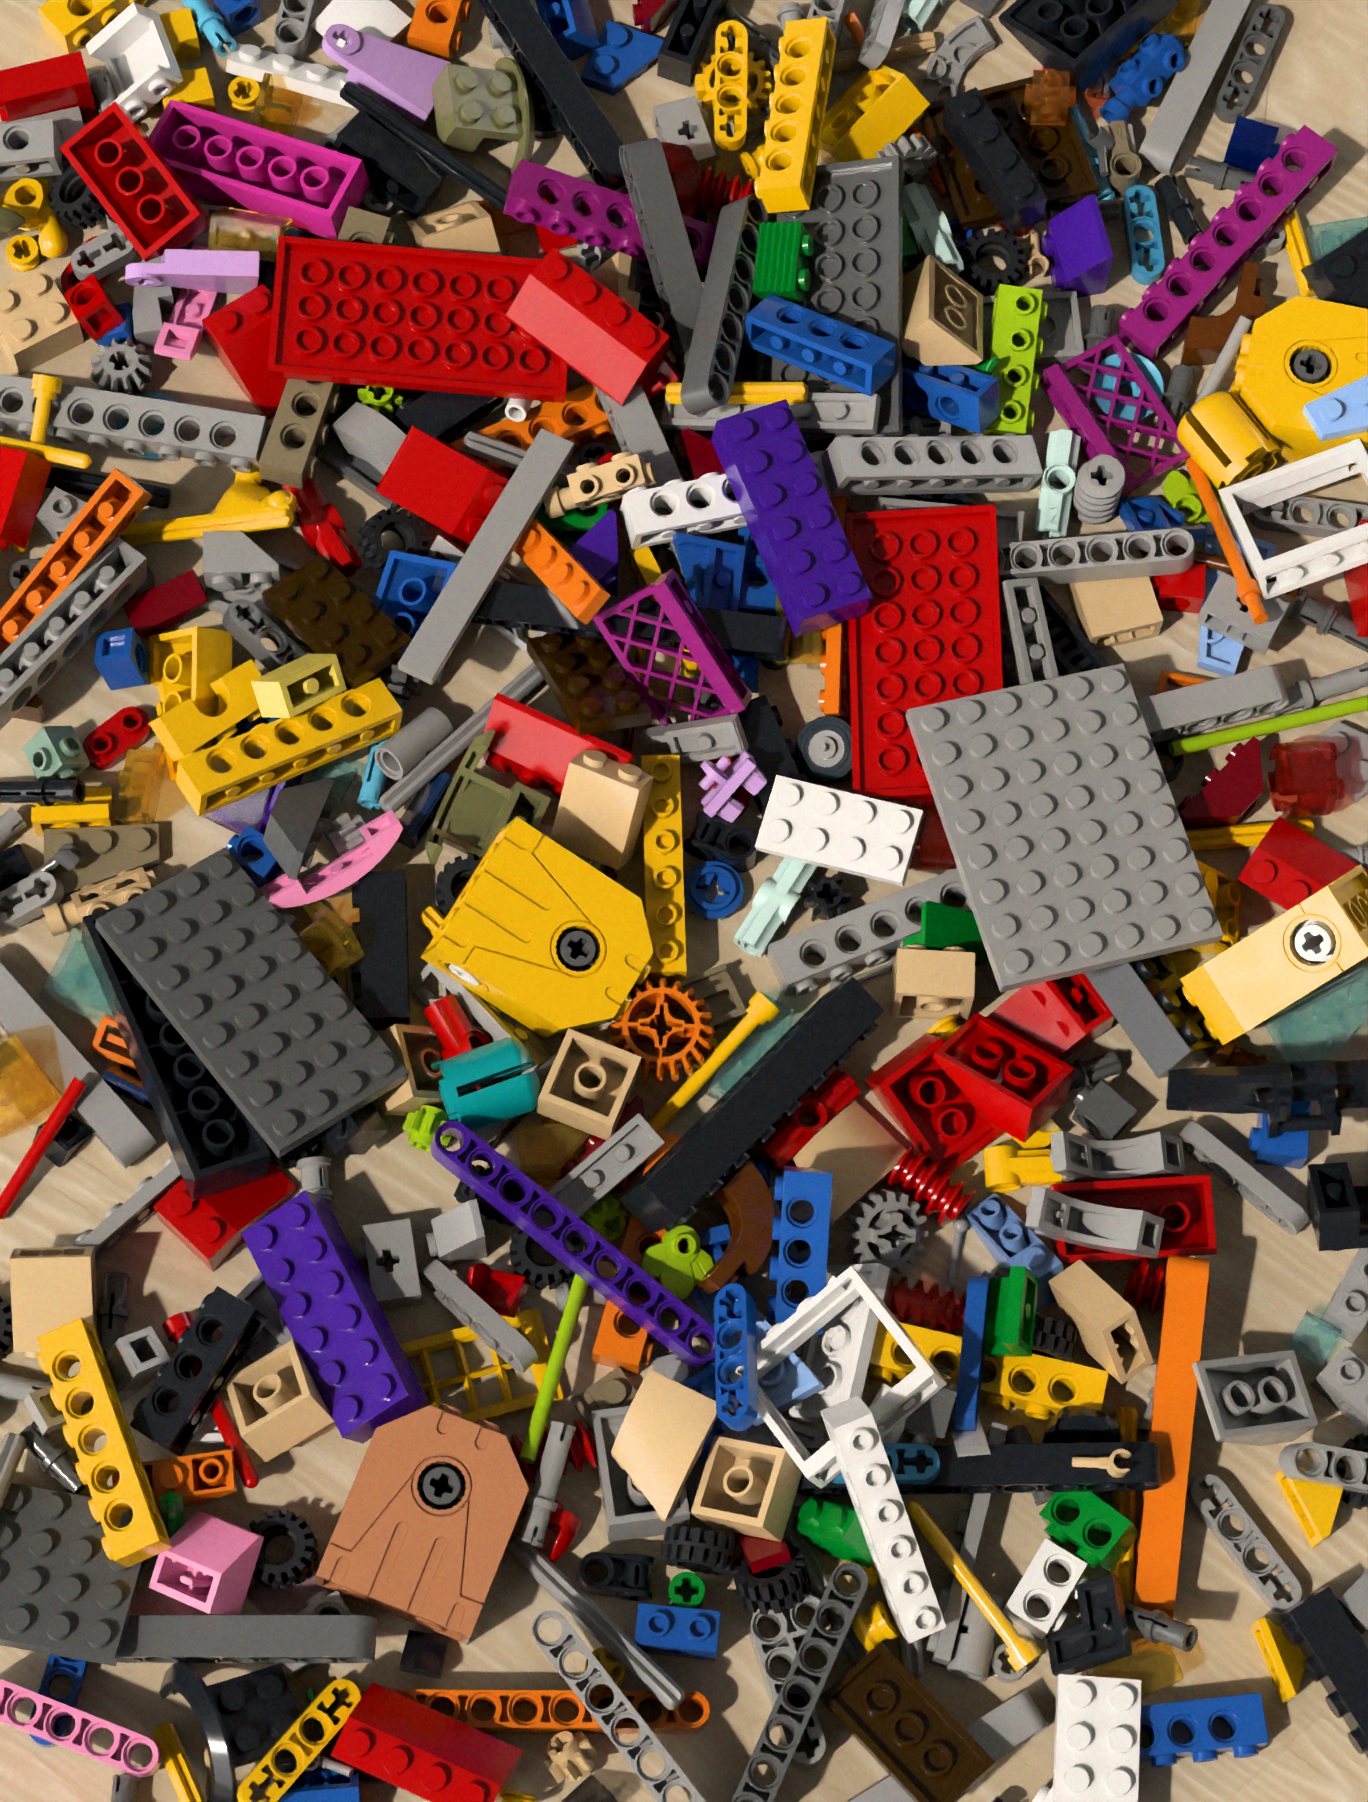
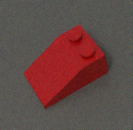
[202,283,313,420]
[375,425,510,544]
[933,1012,1075,1143]
[865,1033,1004,1176]
[153,1162,298,1272]

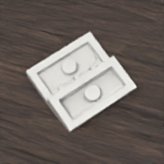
[310,0,412,48]

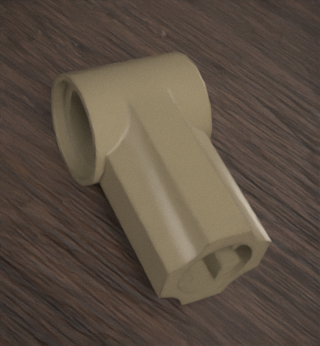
[1103,120,1142,198]

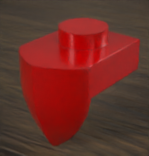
[467,1263,530,1318]
[524,1500,583,1562]

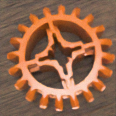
[608,978,714,1083]

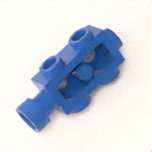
[1099,33,1188,124]

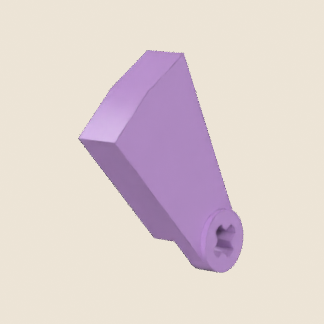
[322,24,451,128]
[125,249,259,295]

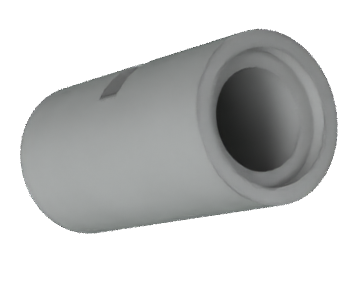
[374,707,453,780]
[947,1592,1006,1681]

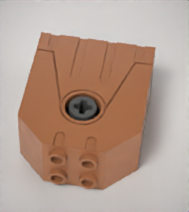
[315,1403,529,1645]

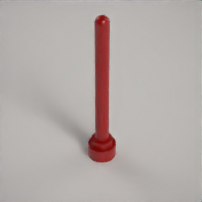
[162,1311,259,1488]

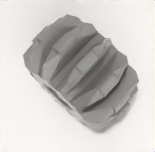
[91,337,153,395]

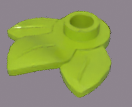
[1163,470,1226,526]
[640,1225,714,1301]

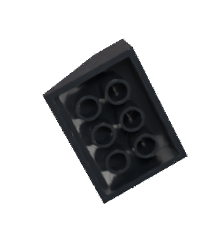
[998,0,1179,95]

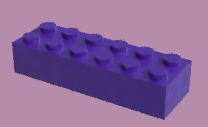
[711,399,872,637]
[241,1190,428,1444]

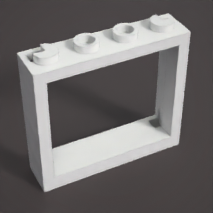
[1218,438,1368,600]
[730,1266,947,1489]

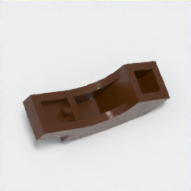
[1180,261,1268,366]
[696,1160,775,1296]

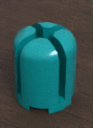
[431,1037,541,1132]

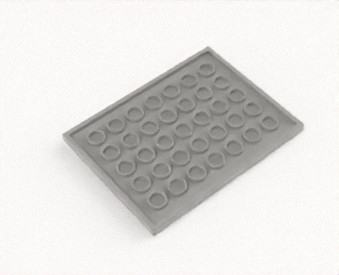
[905,663,1223,992]

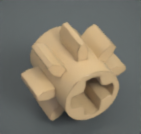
[543,1731,597,1783]

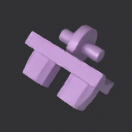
[699,750,767,823]

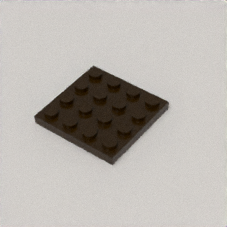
[920,72,1099,231]

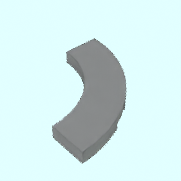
[921,15,995,103]

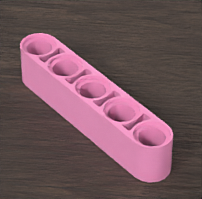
[0,1679,162,1778]

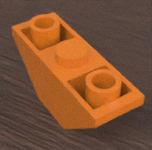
[112,1449,236,1508]

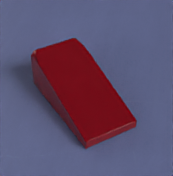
[123,569,210,640]

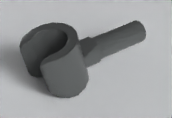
[1086,126,1115,177]
[29,843,83,875]

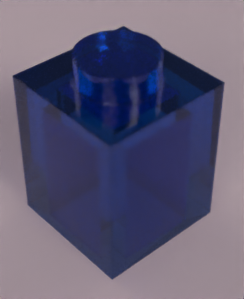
[1223,116,1281,173]

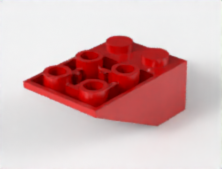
[986,973,1115,1061]

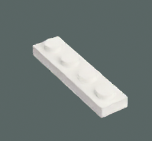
[226,43,356,109]

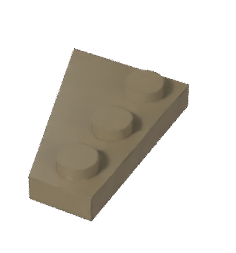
[43,823,161,897]

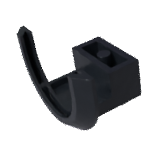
[1307,1162,1368,1251]
[160,1661,307,1802]

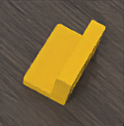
[31,786,113,835]

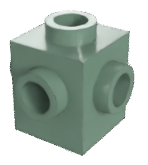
[22,726,90,780]

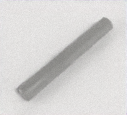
[1190,315,1253,413]

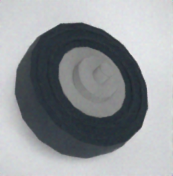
[795,716,852,784]

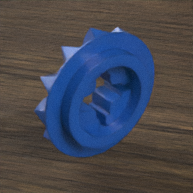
[684,861,744,921]

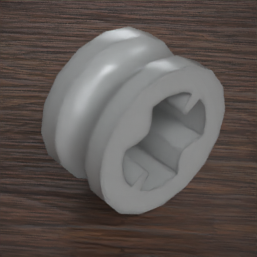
[990,1644,1028,1683]

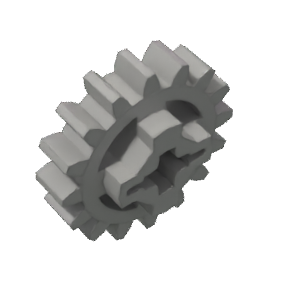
[875,133,937,188]
[844,1189,929,1277]

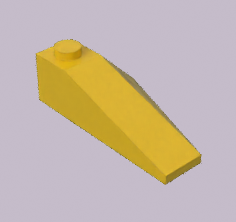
[149,626,233,781]

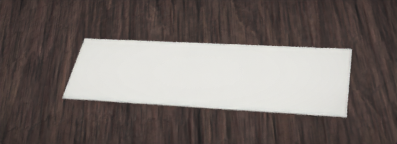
[948,1402,991,1457]

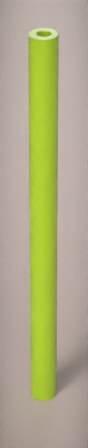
[1168,695,1368,757]
[519,1246,589,1464]

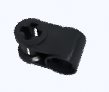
[683,811,758,873]
[576,1552,656,1602]

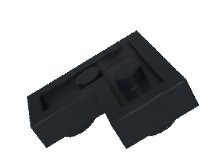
[1046,1574,1133,1677]

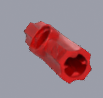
[282,478,362,578]
[423,994,503,1093]
[755,1069,861,1173]

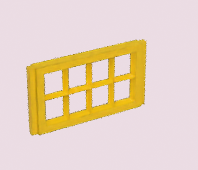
[400,1308,564,1423]

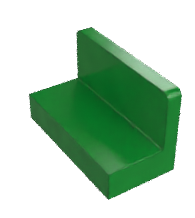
[903,901,988,966]
[984,1266,1039,1357]

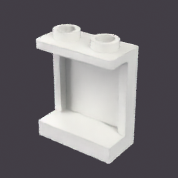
[86,2,183,120]

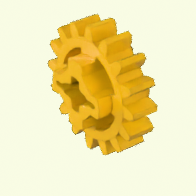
[695,51,772,123]

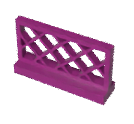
[1039,334,1190,497]
[592,569,753,726]

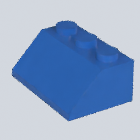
[373,550,458,683]

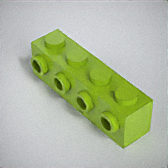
[982,284,1048,436]

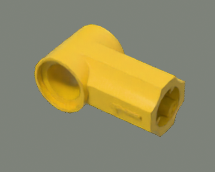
[983,1145,1063,1193]

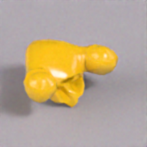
[0,177,69,259]
[214,469,297,536]

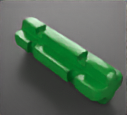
[158,1490,184,1539]

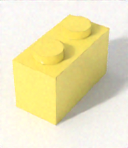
[251,654,347,718]

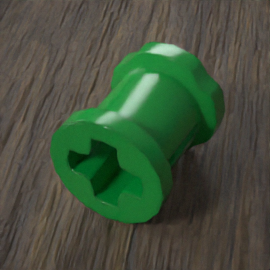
[668,1572,705,1609]

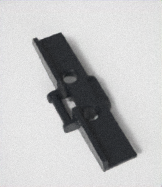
[1166,1060,1368,1139]

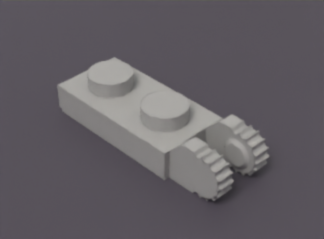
[639,713,749,764]

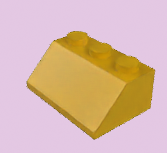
[819,64,930,164]

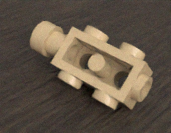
[544,451,657,519]
[42,867,158,937]

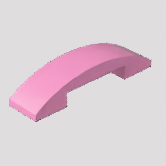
[154,243,229,361]
[259,809,403,909]

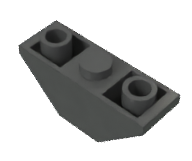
[262,778,336,880]

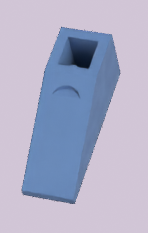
[963,1192,1064,1313]

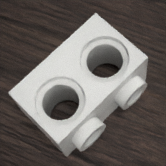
[1003,1538,1089,1640]

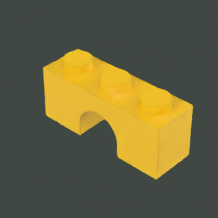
[159,8,216,113]
[149,659,262,762]

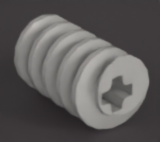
[1071,454,1125,525]

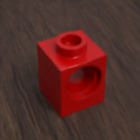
[63,274,125,341]
[1150,563,1206,614]

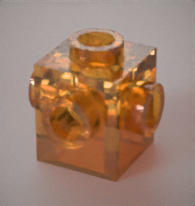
[1024,69,1076,126]

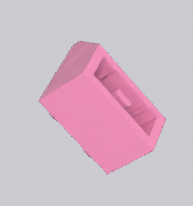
[149,1511,264,1615]

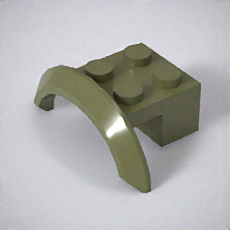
[431,57,535,180]
[425,729,551,865]

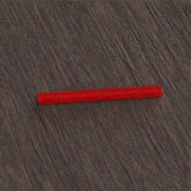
[0,1077,88,1220]

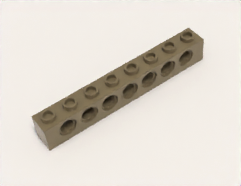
[258,206,396,490]

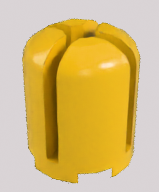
[1176,391,1282,490]

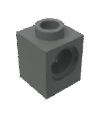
[1072,1080,1137,1141]

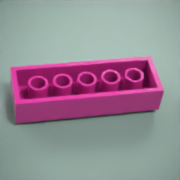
[149,99,370,240]

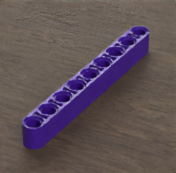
[430,1121,715,1367]

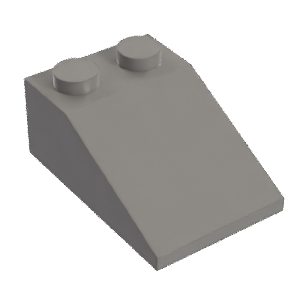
[1192,1349,1318,1446]
[591,1406,690,1542]

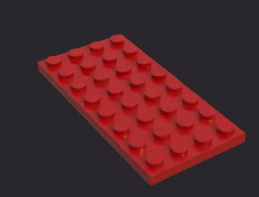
[267,235,574,403]
[845,504,1003,801]

